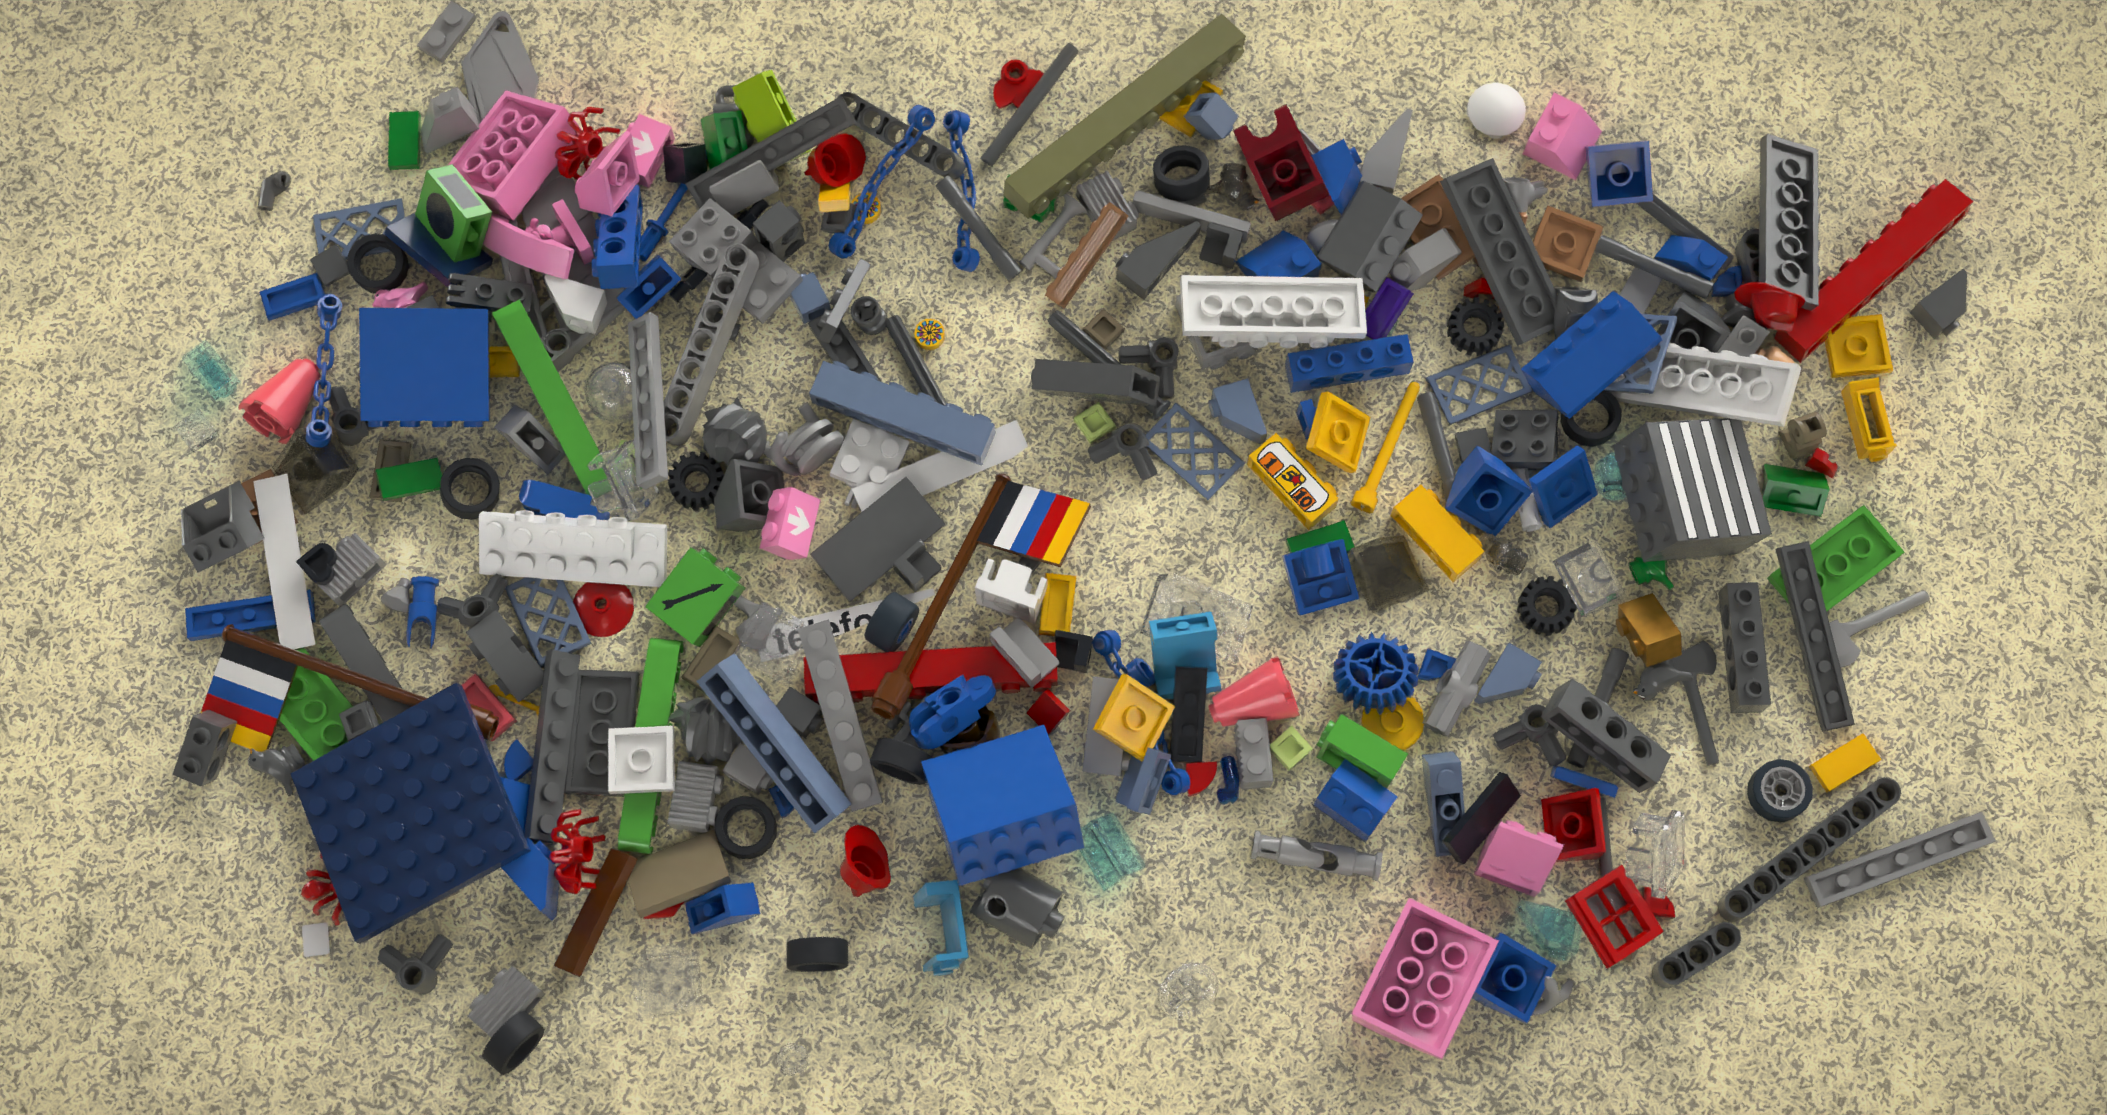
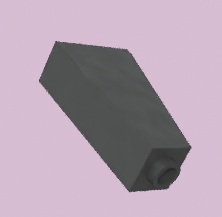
[1031,359,1160,407]

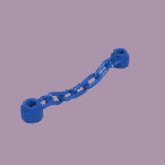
[828,105,935,259]
[943,110,980,272]
[306,294,342,447]
[1092,629,1190,795]

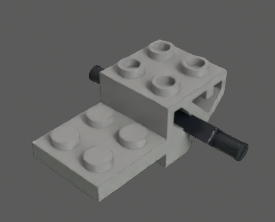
[668,198,803,324]

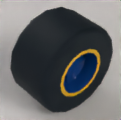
[864,592,919,652]

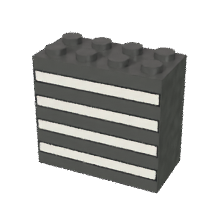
[1613,418,1772,562]

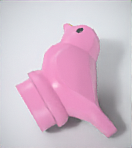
[372,282,428,308]

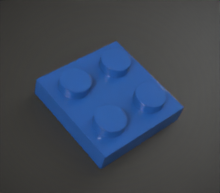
[1529,445,1598,528]

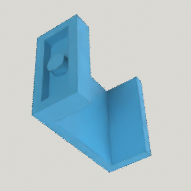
[1149,611,1222,699]
[913,880,969,976]

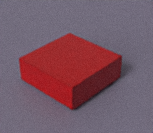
[1026,689,1070,735]

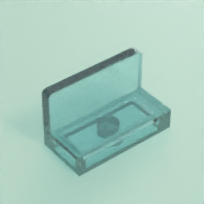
[1079,813,1146,891]

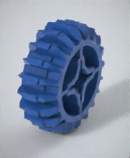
[1333,632,1419,715]

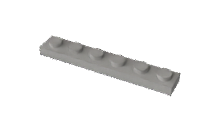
[628,312,668,489]
[798,620,883,812]
[1804,812,1996,908]

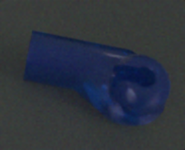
[1216,756,1239,805]

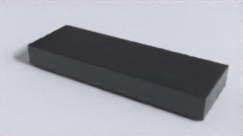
[1170,666,1208,763]
[1442,772,1521,864]

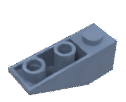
[1422,751,1465,857]

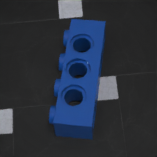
[592,185,643,289]
[1285,334,1414,393]

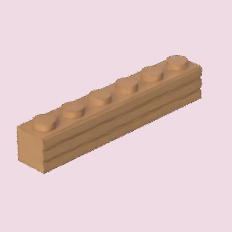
[1045,202,1129,309]

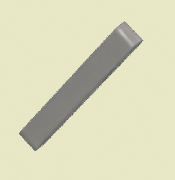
[664,243,759,446]

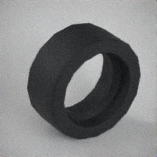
[1153,145,1210,202]
[347,233,409,293]
[1560,390,1622,447]
[440,458,500,520]
[870,737,932,785]
[715,796,777,859]
[786,937,848,972]
[482,1011,545,1075]

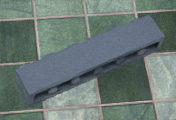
[809,361,996,466]
[696,653,852,834]

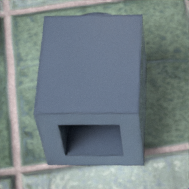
[1184,92,1239,140]
[789,272,831,324]

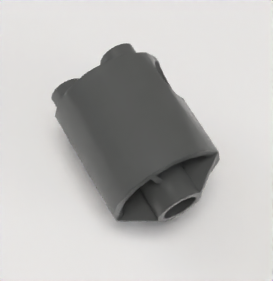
[970,868,1065,949]

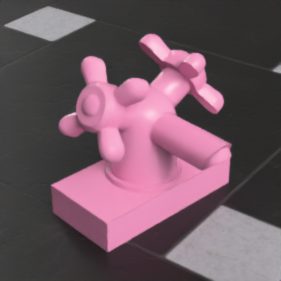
[525,199,595,272]

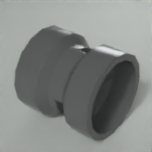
[850,296,888,335]

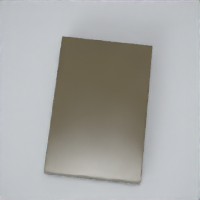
[628,830,732,918]

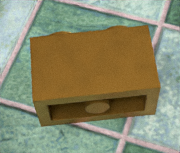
[1615,593,1682,667]

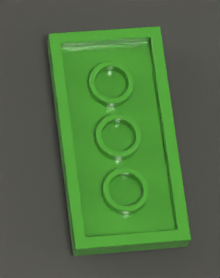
[1767,505,1905,612]
[279,647,353,761]

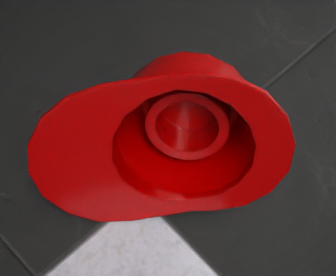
[804,133,866,188]
[1734,282,1805,333]
[840,825,891,897]

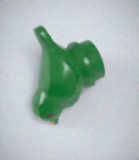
[1628,555,1674,590]

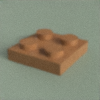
[1533,205,1603,282]

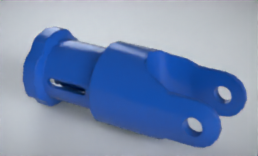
[406,576,439,649]

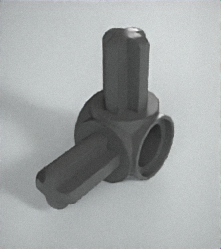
[1118,337,1179,399]
[329,386,394,446]
[1088,423,1157,480]
[437,574,508,628]
[1493,704,1566,766]
[378,934,453,995]

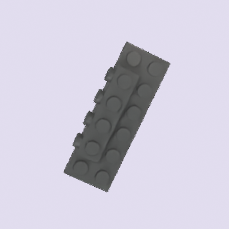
[1759,134,1820,310]

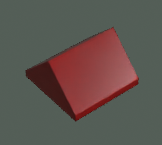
[1541,788,1606,862]

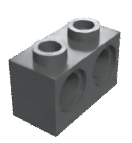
[752,200,805,262]
[172,710,237,787]

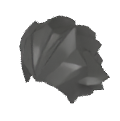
[702,397,767,465]
[668,697,743,765]

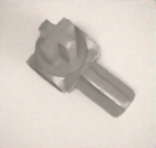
[1503,177,1547,213]

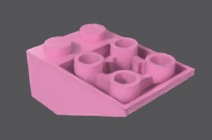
[1474,820,1563,897]

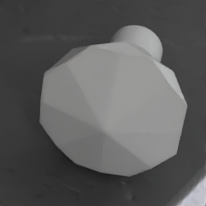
[381,578,411,613]

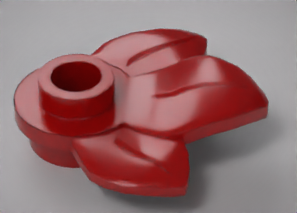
[993,59,1044,109]

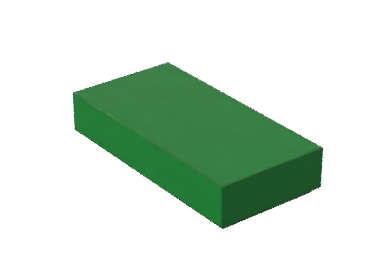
[388,111,421,170]
[375,458,442,501]
[1286,520,1355,553]

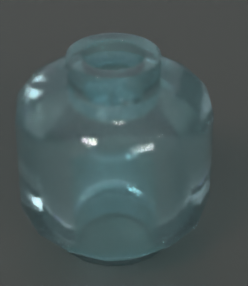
[1594,452,1626,500]

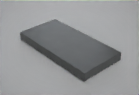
[810,477,945,603]
[564,669,640,797]

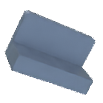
[1116,747,1171,815]

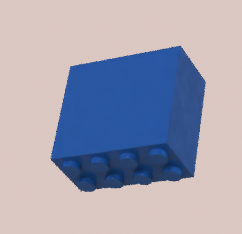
[359,308,490,427]
[921,725,1085,886]

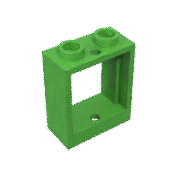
[1316,714,1408,789]

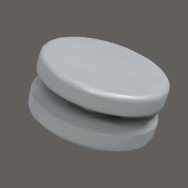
[785,419,844,475]

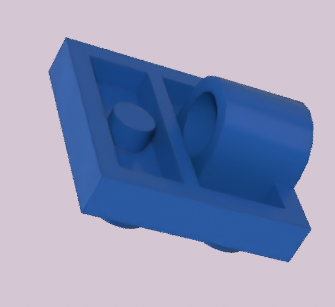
[1282,539,1359,616]

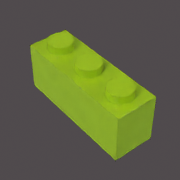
[732,70,811,167]

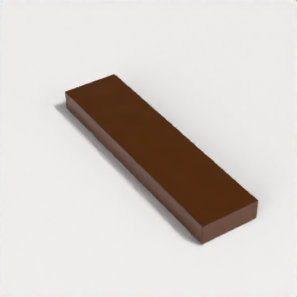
[554,848,637,977]

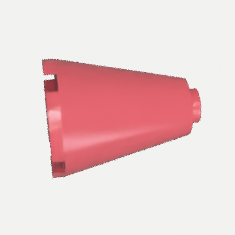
[238,359,321,444]
[1208,656,1300,727]

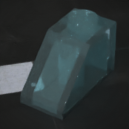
[182,340,241,400]
[1515,900,1582,961]

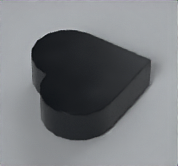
[296,543,337,585]

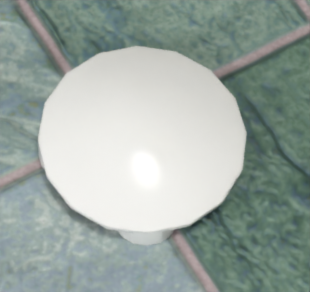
[1466,83,1526,139]

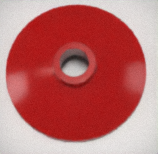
[573,582,634,637]

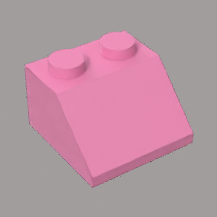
[1523,92,1602,180]
[575,131,640,216]

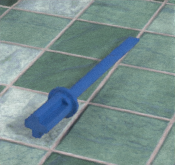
[640,148,707,262]

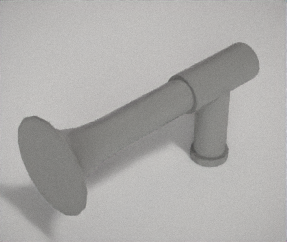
[1020,194,1088,279]

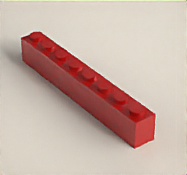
[1774,179,1973,363]
[803,642,1058,705]

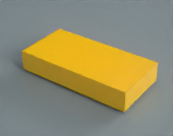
[818,182,851,213]
[1039,573,1076,636]
[1809,733,1882,793]

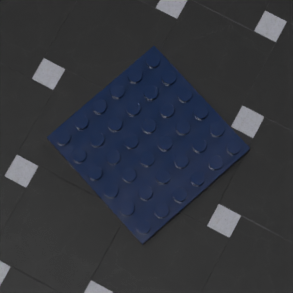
[290,682,531,944]

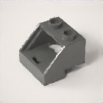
[181,481,264,573]

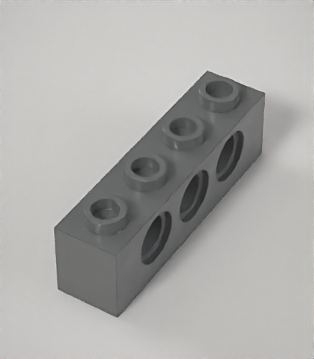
[1718,582,1771,713]
[1541,678,1671,793]

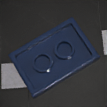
[384,212,493,287]

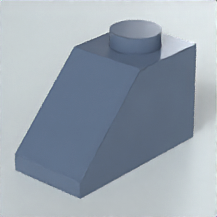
[1208,378,1267,444]
[1474,643,1542,704]

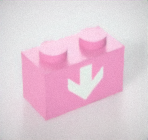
[627,114,675,188]
[760,487,820,560]

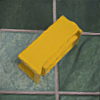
[1841,377,1897,462]

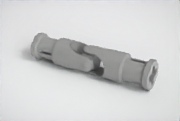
[1251,830,1383,881]

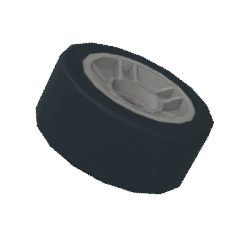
[1747,759,1813,823]

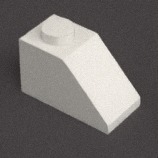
[544,274,607,334]

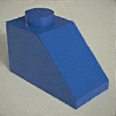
[1311,139,1362,215]
[1654,235,1728,282]
[616,254,681,319]
[685,883,761,934]

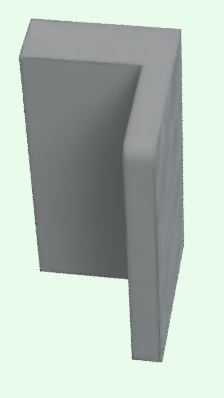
[709,160,779,215]
[990,617,1059,688]

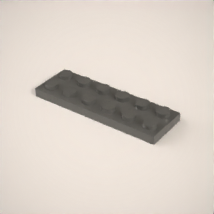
[1440,158,1558,346]

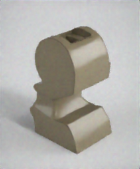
[1778,412,1827,459]

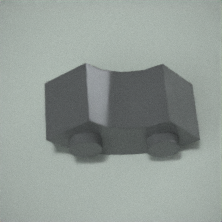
[466,610,544,702]

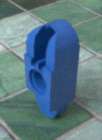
[519,480,611,520]
[909,675,996,750]

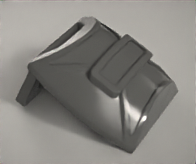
[1554,286,1598,340]

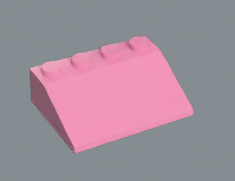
[448,90,582,221]
[1352,898,1499,1060]

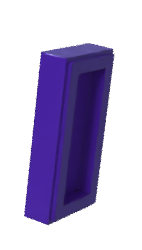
[1365,277,1414,340]

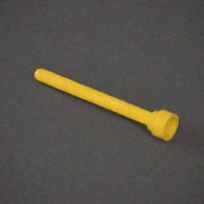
[1351,382,1420,513]

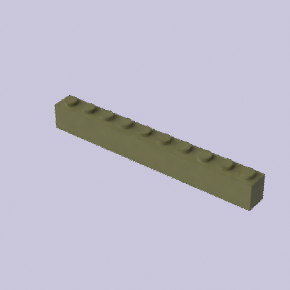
[1004,13,1246,219]

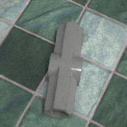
[1422,641,1492,736]

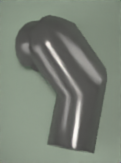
[258,171,291,211]

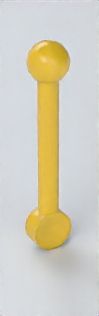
[489,684,540,716]

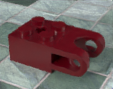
[1233,104,1330,221]

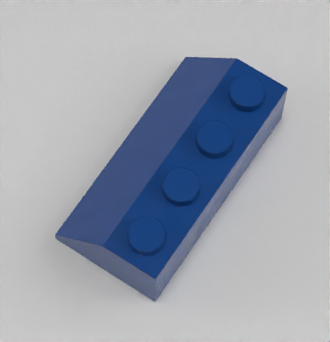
[1521,291,1662,419]

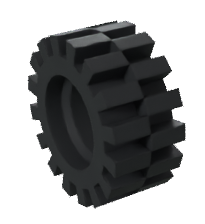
[1447,297,1504,356]
[668,452,724,511]
[1517,576,1577,636]

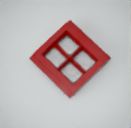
[1564,865,1664,969]

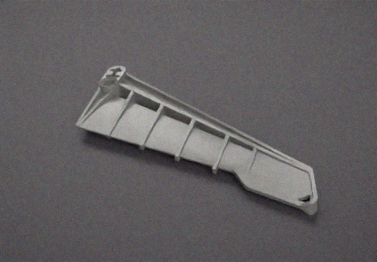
[461,11,626,372]

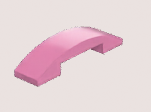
[483,211,574,279]

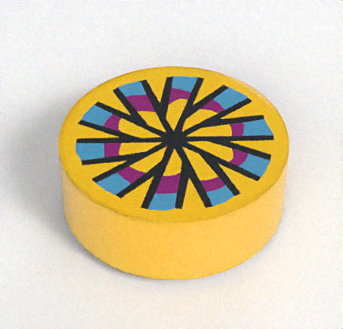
[852,193,881,224]
[914,319,945,350]

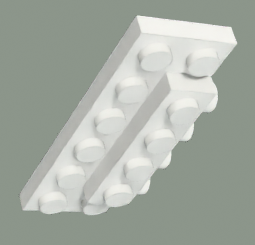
[1180,275,1367,349]
[1608,343,1801,427]
[479,510,667,587]

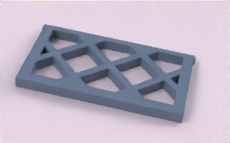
[313,198,405,260]
[1604,314,1677,394]
[1426,345,1532,425]
[1146,403,1245,500]
[505,578,592,667]

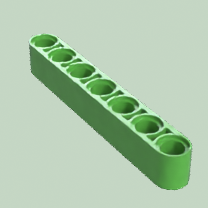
[492,299,618,500]
[618,638,684,854]

